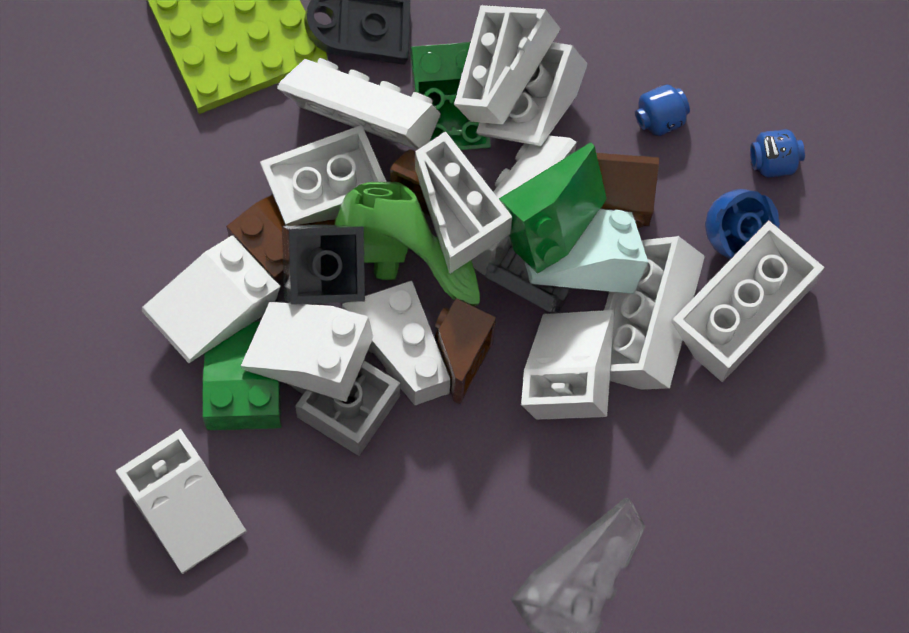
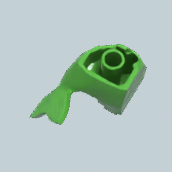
[335,182,480,306]

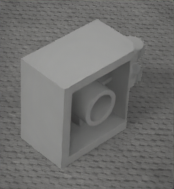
[288,360,400,456]

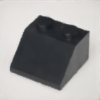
[282,225,365,305]

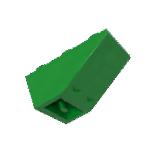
[410,42,491,150]

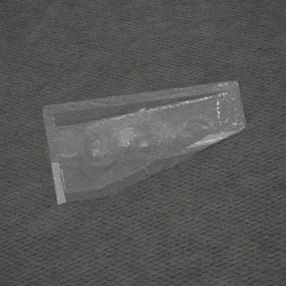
[511,498,645,633]

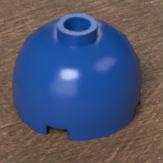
[705,189,780,260]

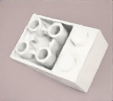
[521,310,614,420]
[116,429,247,574]

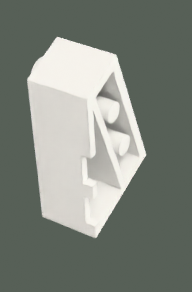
[454,5,561,124]
[415,132,512,274]
[342,281,450,405]

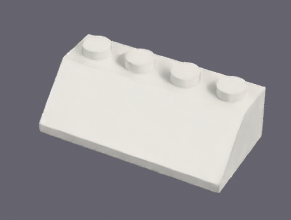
[277,58,441,150]
[472,135,577,275]
[672,220,825,382]
[604,236,705,390]

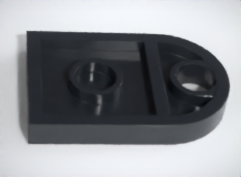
[304,0,410,65]

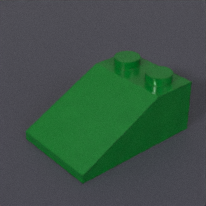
[499,142,607,274]
[203,322,281,430]

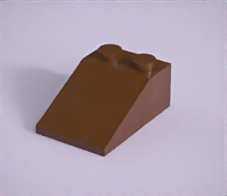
[226,194,336,291]

